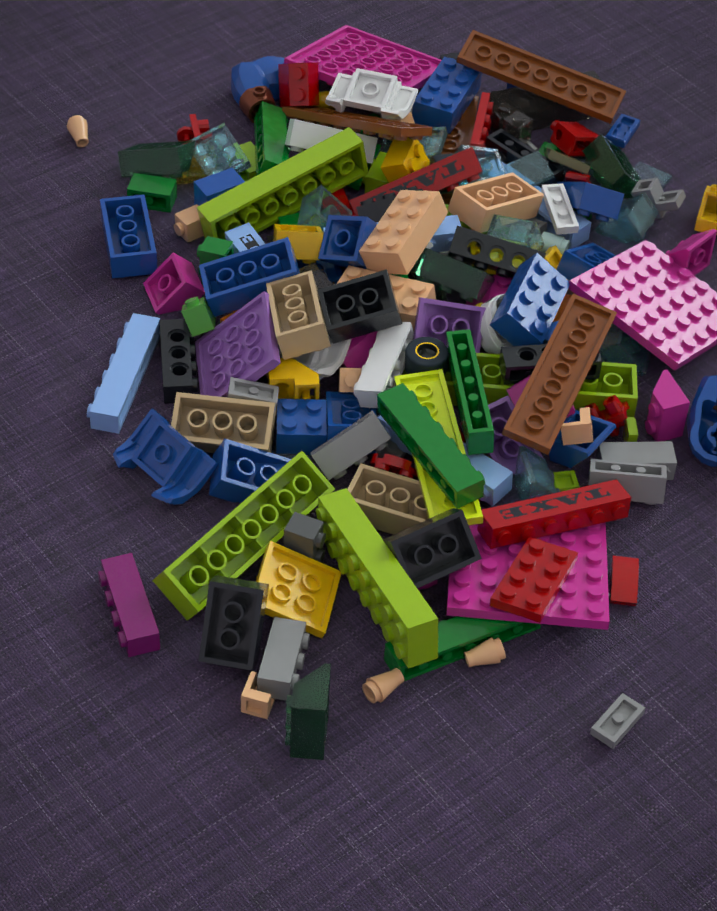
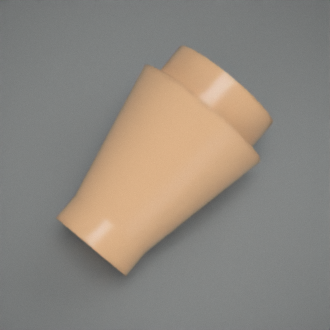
[67,115,89,147]
[464,637,506,668]
[362,668,404,703]

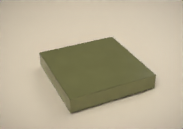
[544,147,590,174]

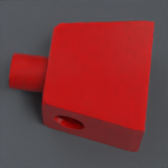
[550,120,603,157]

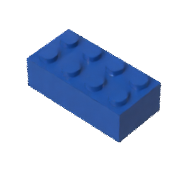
[412,57,482,134]
[100,194,157,278]
[199,237,300,317]
[490,253,570,346]

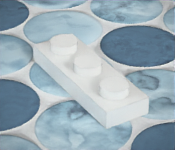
[541,183,579,235]

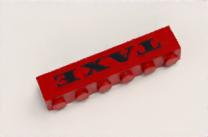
[349,147,483,216]
[477,479,631,549]

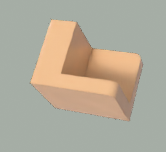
[561,407,593,446]
[241,671,275,719]

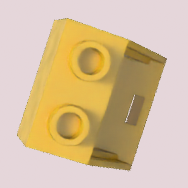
[694,184,717,236]
[267,358,320,411]

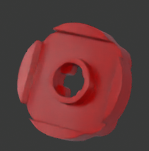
[370,453,418,480]

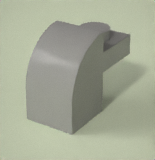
[631,178,686,219]

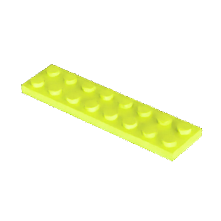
[394,369,483,525]

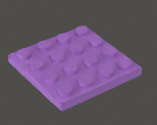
[195,291,281,397]

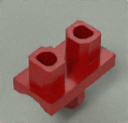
[176,114,213,155]
[584,395,630,437]

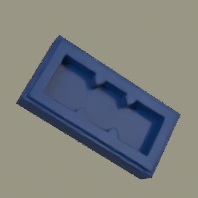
[605,114,640,148]

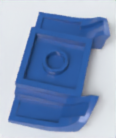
[113,408,219,504]

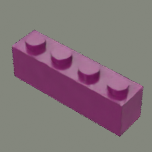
[98,553,160,657]

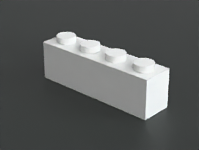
[285,119,378,164]
[354,322,414,408]

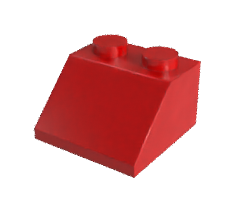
[278,63,319,107]

